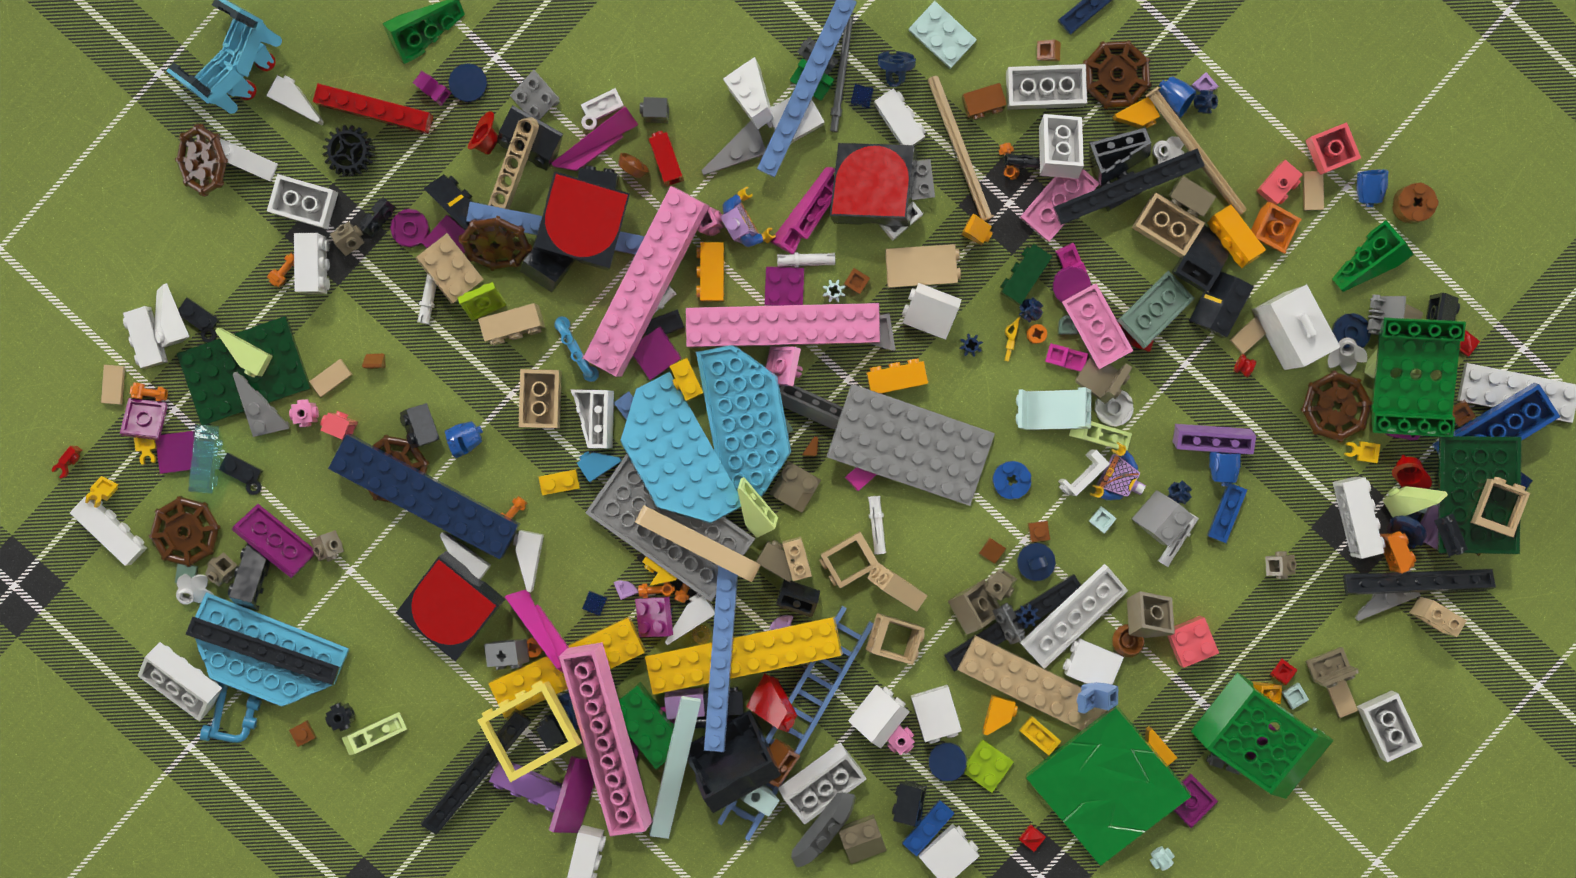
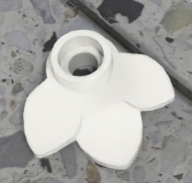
[1152,136,1184,164]
[1328,338,1367,374]
[176,574,214,604]

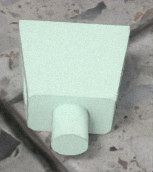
[741,785,780,817]

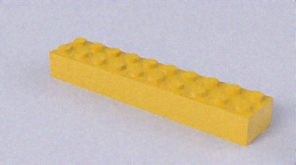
[645,616,843,695]

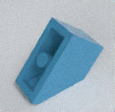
[577,451,622,482]

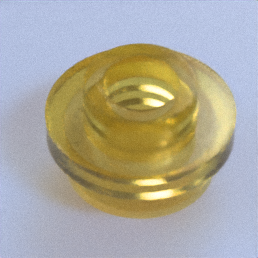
[692,625,711,644]

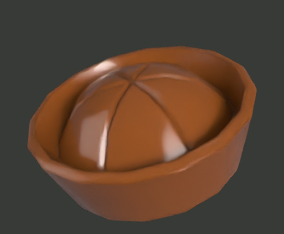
[618,153,649,178]
[1112,624,1144,657]

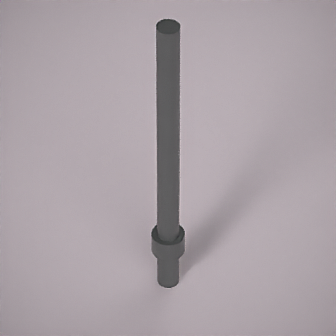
[830,17,853,132]

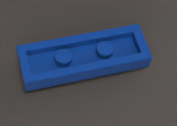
[1207,483,1247,543]
[902,799,954,856]

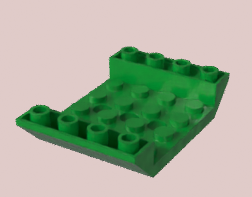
[1371,317,1466,437]
[1191,672,1333,799]

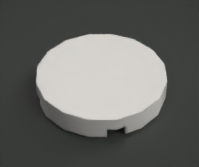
[1095,390,1134,427]

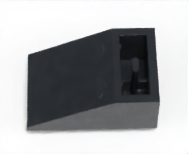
[1172,225,1230,293]
[520,249,575,293]

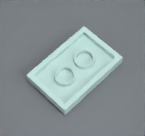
[908,1,977,69]

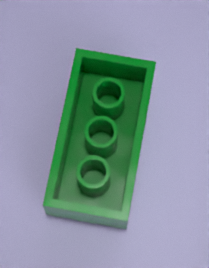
[618,682,675,769]

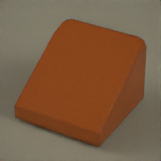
[1037,39,1061,61]
[362,353,385,369]
[802,437,818,456]
[979,537,1006,564]

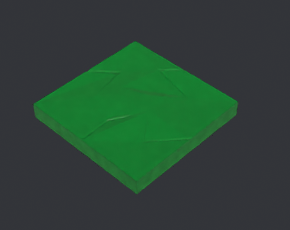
[1026,705,1191,866]

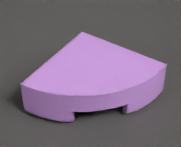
[1191,72,1219,92]
[614,580,639,600]
[769,615,793,630]

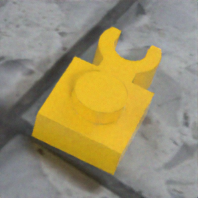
[134,437,156,465]
[1344,441,1381,463]
[85,476,118,508]

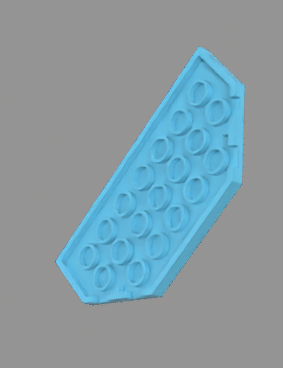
[696,345,791,496]
[620,372,741,524]
[195,592,350,707]

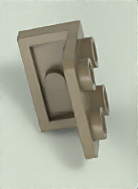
[1076,356,1132,404]
[1305,647,1359,688]

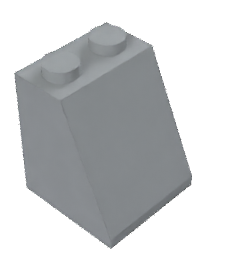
[1132,490,1194,546]

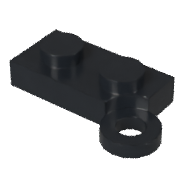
[178,297,220,343]
[218,453,263,495]

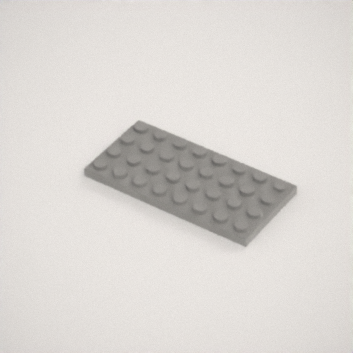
[826,384,995,506]
[586,454,755,602]

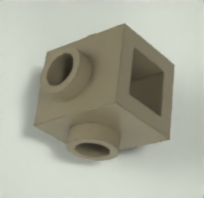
[330,221,364,256]
[311,530,344,562]
[1265,551,1297,579]
[205,552,238,587]
[985,568,1017,600]

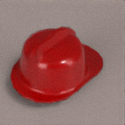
[468,111,498,155]
[1392,454,1432,489]

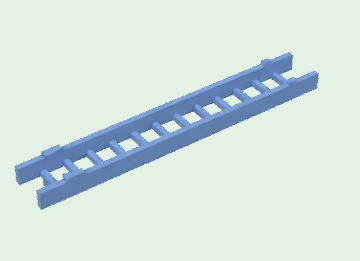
[718,605,874,841]

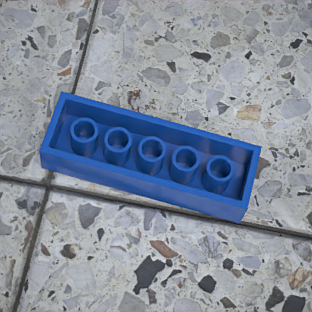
[1432,383,1560,455]

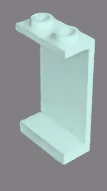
[1016,387,1091,430]

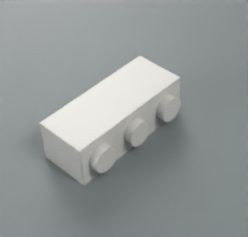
[874,88,926,145]
[123,306,168,369]

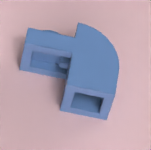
[1077,682,1118,714]

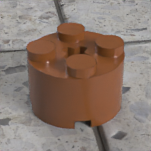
[1392,182,1439,224]

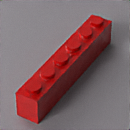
[312,83,433,135]

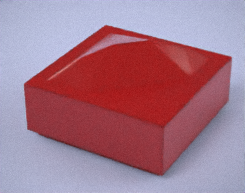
[1460,330,1480,357]
[1270,659,1297,686]
[1018,824,1046,852]

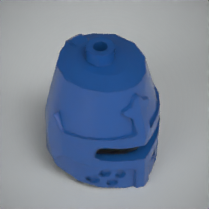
[1159,76,1196,119]
[1356,169,1389,207]
[445,421,483,458]
[1209,451,1241,486]

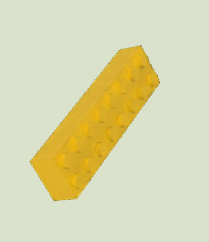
[488,616,646,718]

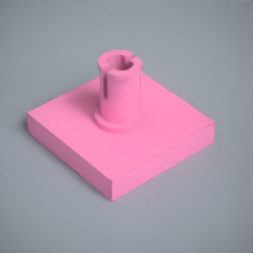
[766,346,803,386]

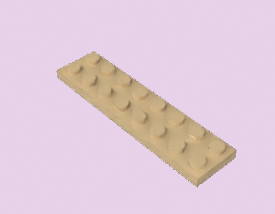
[958,635,1107,731]

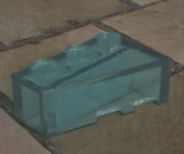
[188,424,223,493]

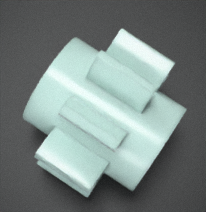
[823,280,845,303]
[1150,846,1175,871]

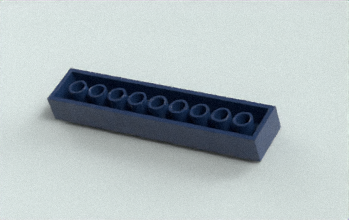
[328,434,521,559]

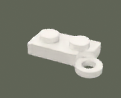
[581,88,624,130]

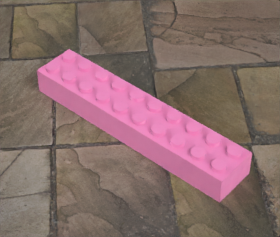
[583,186,709,377]
[686,303,880,348]
[559,642,652,836]

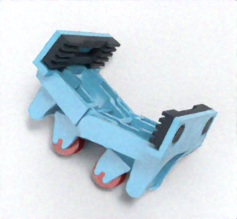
[167,0,282,114]

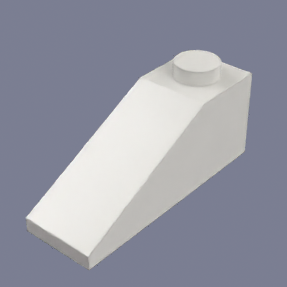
[267,75,324,125]
[214,138,278,182]
[154,284,189,348]
[513,530,544,592]
[440,532,491,580]
[665,593,715,645]

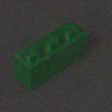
[1000,243,1053,305]

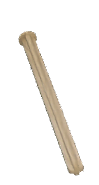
[928,76,994,221]
[1145,86,1246,215]

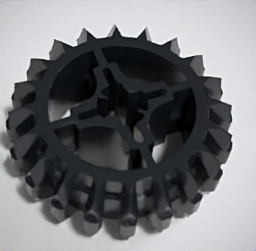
[322,125,375,177]

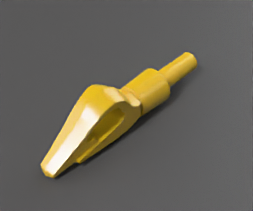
[1004,317,1021,362]

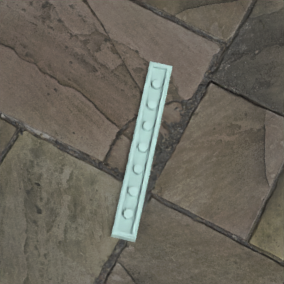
[649,696,701,839]

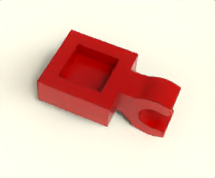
[51,446,83,478]

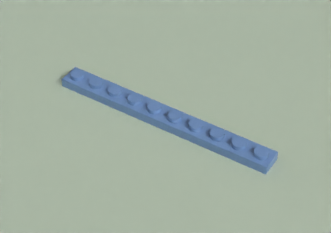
[757,0,857,178]
[466,202,645,255]
[704,565,738,752]

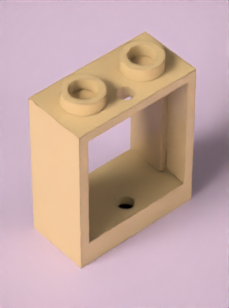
[1471,477,1530,537]
[819,531,878,588]
[782,536,812,581]
[867,562,927,612]
[1409,597,1467,637]
[866,613,925,665]

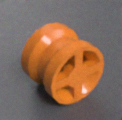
[1026,324,1047,344]
[527,637,543,657]

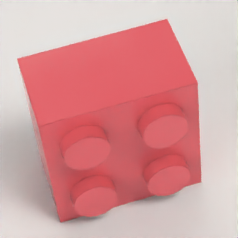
[1305,122,1361,175]
[1167,616,1219,668]

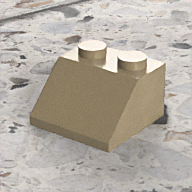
[1169,176,1216,218]
[756,540,792,582]
[948,579,1000,635]
[1127,591,1175,638]
[838,814,887,864]

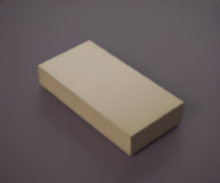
[1302,171,1324,211]
[1230,316,1266,354]
[309,359,353,397]
[101,365,125,404]
[1327,679,1358,718]

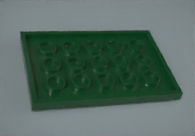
[176,316,312,426]
[1438,436,1522,554]

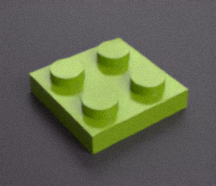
[457,282,507,321]
[964,739,1014,793]

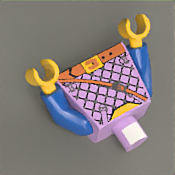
[721,187,776,247]
[1090,442,1146,500]

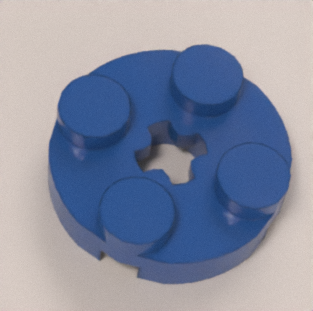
[992,461,1031,499]

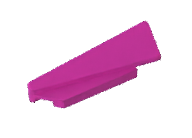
[551,106,638,171]
[770,167,835,254]
[505,590,569,673]

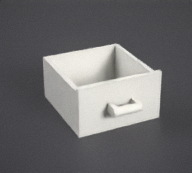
[1252,284,1340,370]

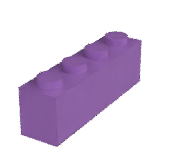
[1173,424,1256,454]
[489,761,562,813]

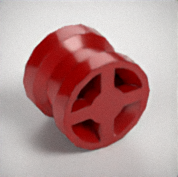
[1233,354,1257,378]

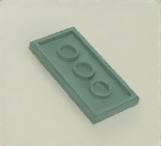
[1117,270,1195,349]

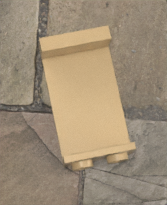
[885,244,961,289]

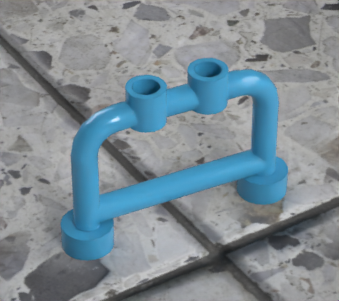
[554,317,599,382]
[200,679,261,743]

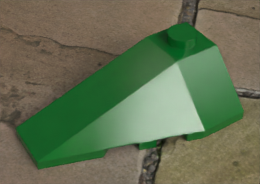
[382,0,465,64]
[1332,220,1414,292]

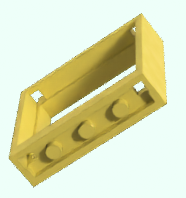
[478,681,582,782]

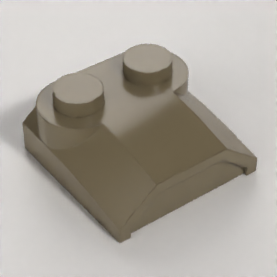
[769,461,821,513]

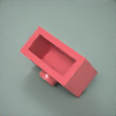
[1256,160,1303,205]
[320,411,358,440]

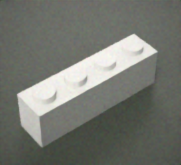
[70,496,147,566]

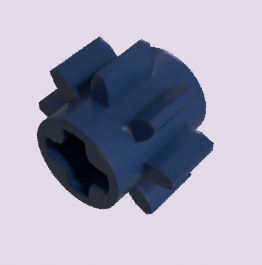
[1194,90,1218,114]
[1019,297,1043,323]
[959,334,983,357]
[1167,481,1192,504]
[1015,604,1040,628]

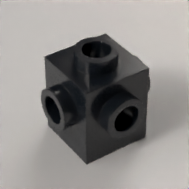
[325,702,356,732]

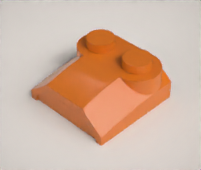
[1251,202,1302,254]
[1380,531,1416,573]

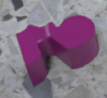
[412,70,451,106]

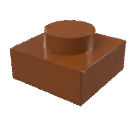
[843,268,870,295]
[1452,399,1476,427]
[1028,521,1050,542]
[289,720,316,747]

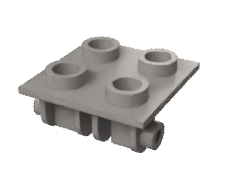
[510,70,560,120]
[912,159,935,200]
[1367,295,1406,335]

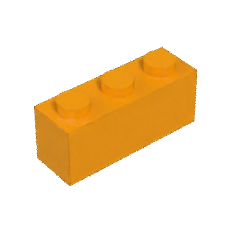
[1207,205,1266,268]
[696,242,724,302]
[866,358,928,394]

